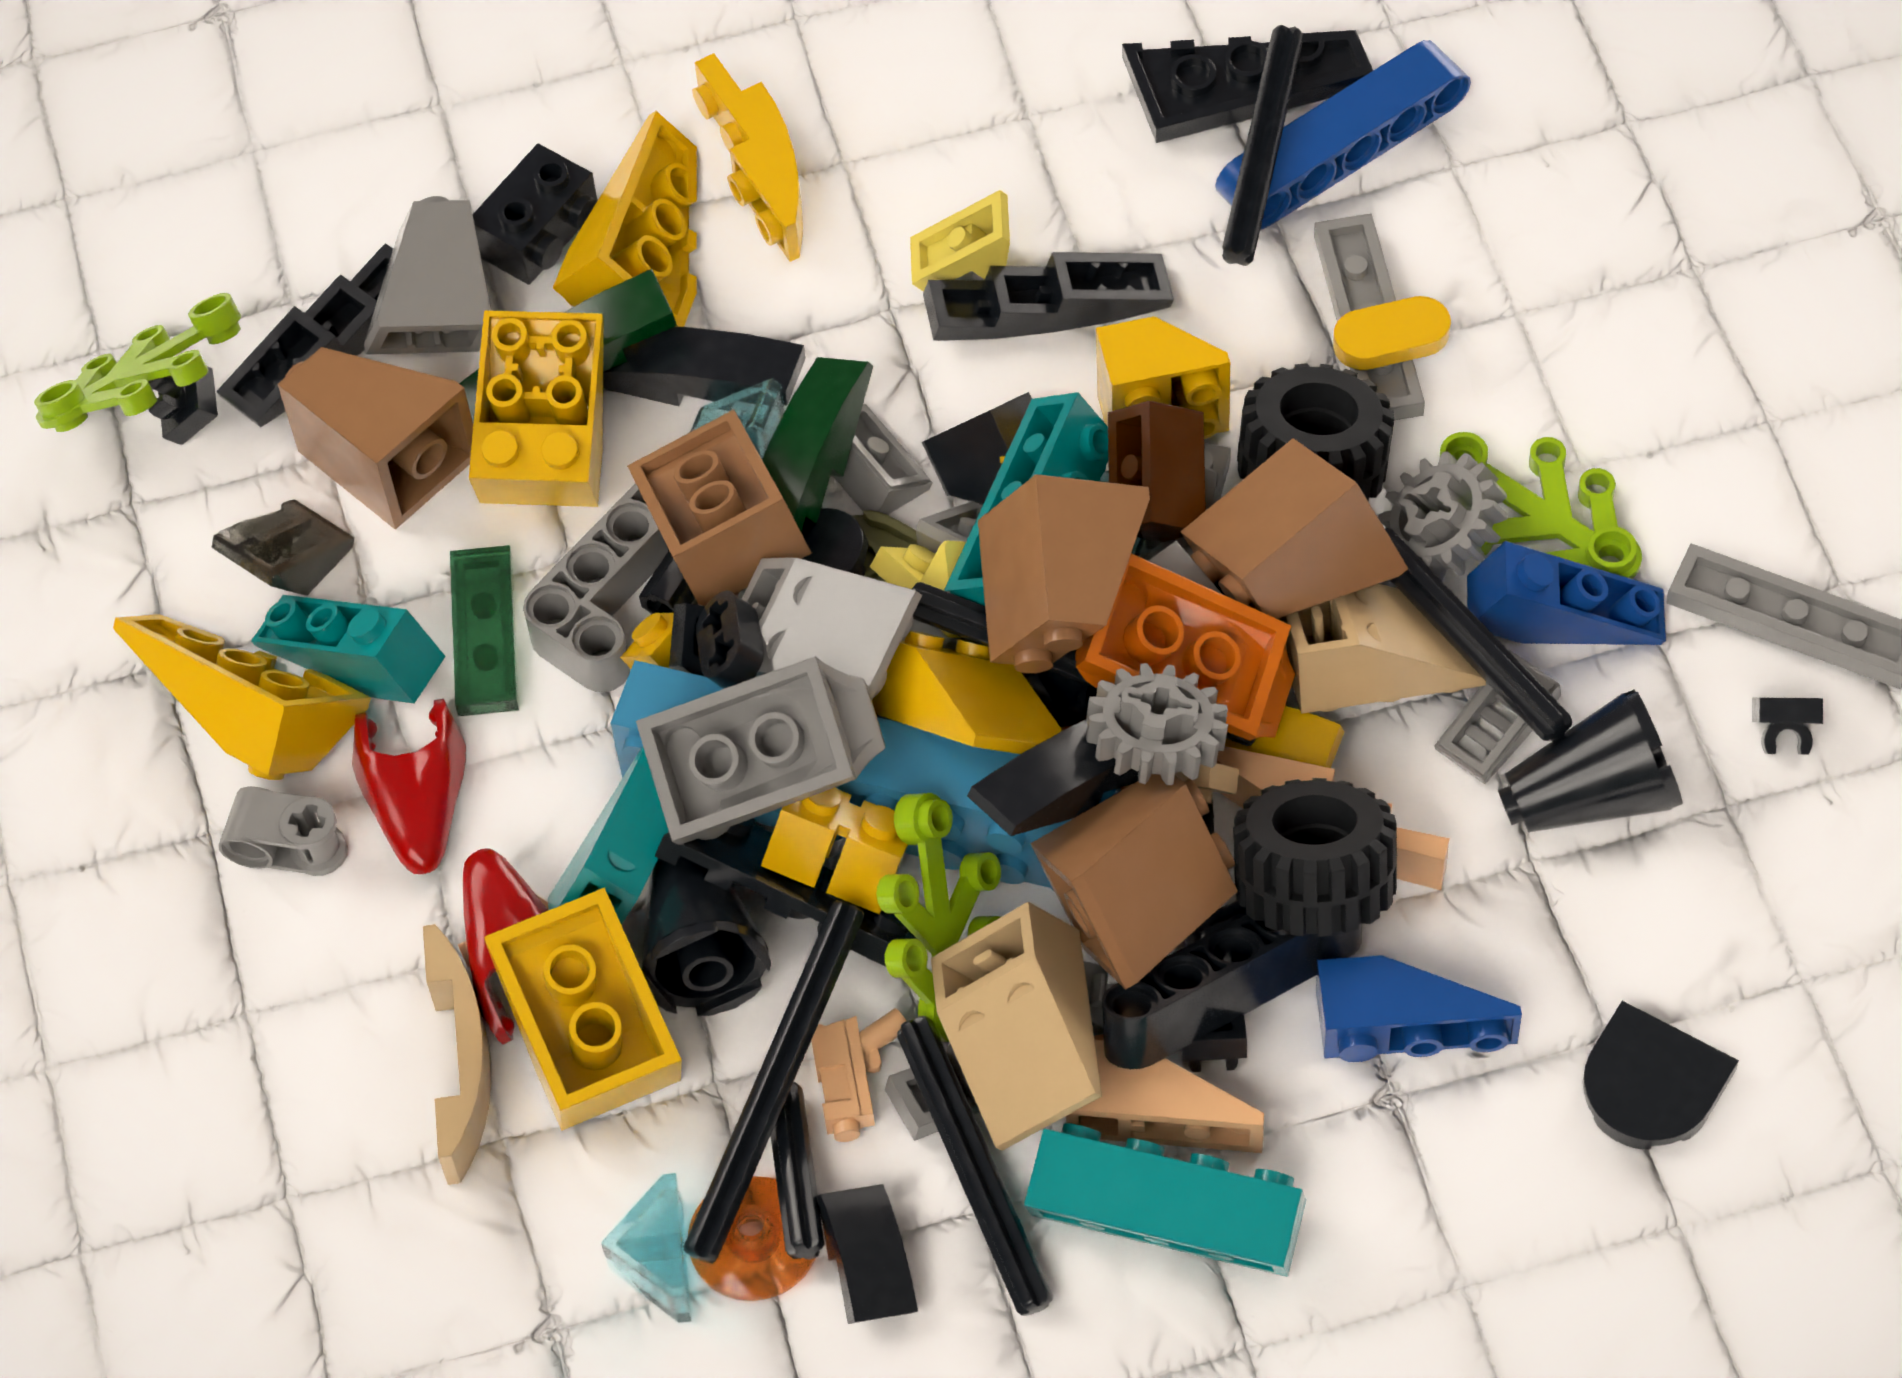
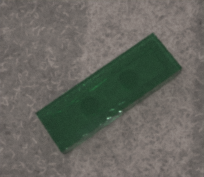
[450,545,519,717]

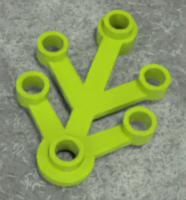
[34,293,241,432]
[1439,432,1642,579]
[876,793,1001,1043]

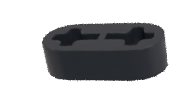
[696,590,764,689]

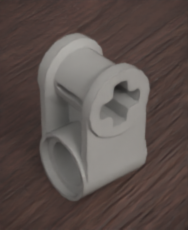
[218,786,348,876]

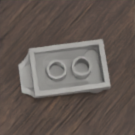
[636,656,886,845]

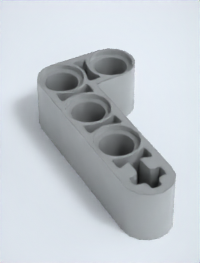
[523,483,668,692]

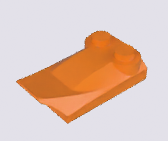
[1075,553,1295,741]

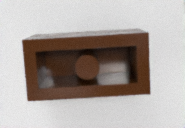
[1108,401,1206,542]

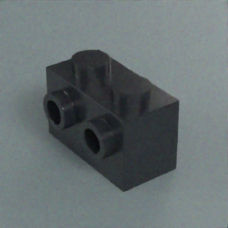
[472,143,598,285]

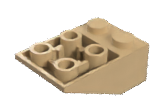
[1278,584,1486,714]
[931,902,1102,1151]

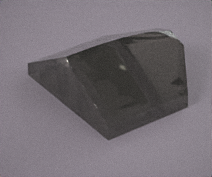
[211,499,355,596]

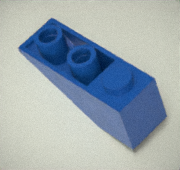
[1467,541,1666,645]
[1316,955,1522,1062]

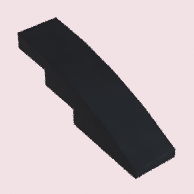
[216,243,393,428]
[923,252,1174,341]
[603,327,806,407]
[967,720,1139,836]

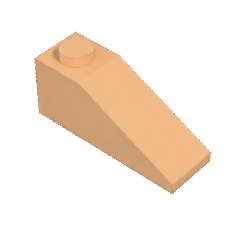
[1066,1034,1264,1153]

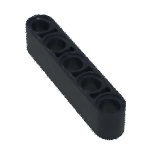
[1102,914,1362,1070]

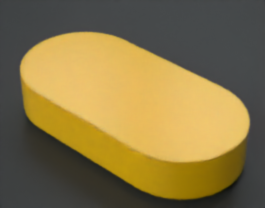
[1333,296,1451,370]

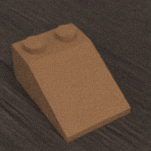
[627,409,812,606]

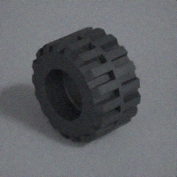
[1237,363,1395,502]
[1233,778,1397,937]

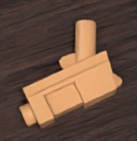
[811,1008,906,1142]

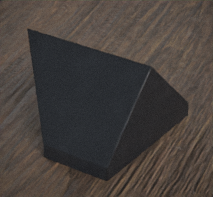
[921,392,1032,504]

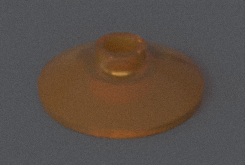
[688,1176,815,1301]

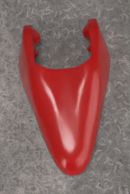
[352,698,466,874]
[463,848,548,1045]

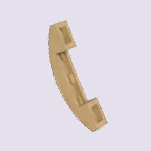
[423,924,491,1185]

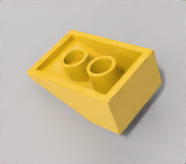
[872,630,1063,754]
[484,888,682,1131]

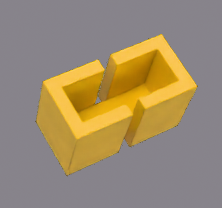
[761,787,908,915]

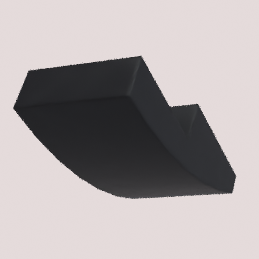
[817,1184,918,1325]

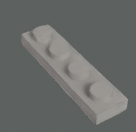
[1314,213,1425,420]
[1666,543,1902,689]

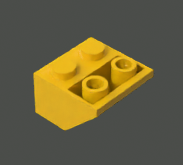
[1096,316,1231,439]

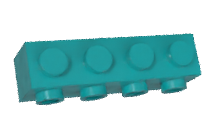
[944,392,1108,606]
[1024,1123,1307,1277]

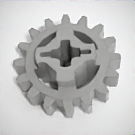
[1378,452,1508,581]
[1086,663,1228,785]

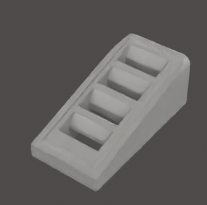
[1434,649,1561,784]

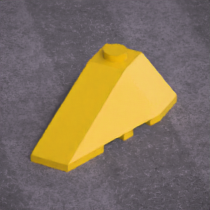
[553,110,697,327]
[113,614,371,780]

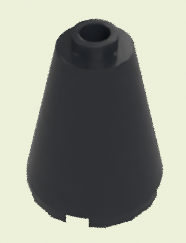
[1497,689,1683,833]
[642,856,771,1016]

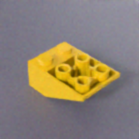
[469,310,604,507]

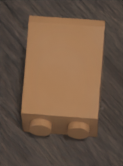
[277,347,473,530]
[1181,438,1409,619]
[978,474,1150,673]
[1030,774,1238,990]

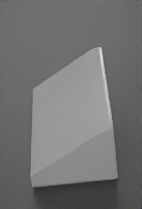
[833,404,933,515]

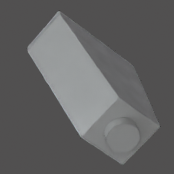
[364,196,491,355]

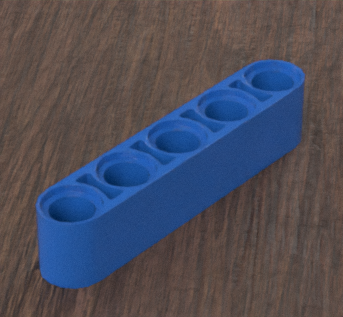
[1215,40,1471,230]

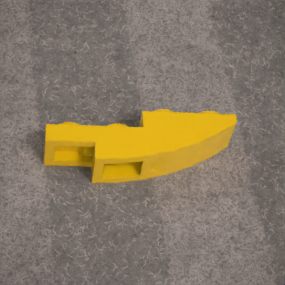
[692,53,803,262]

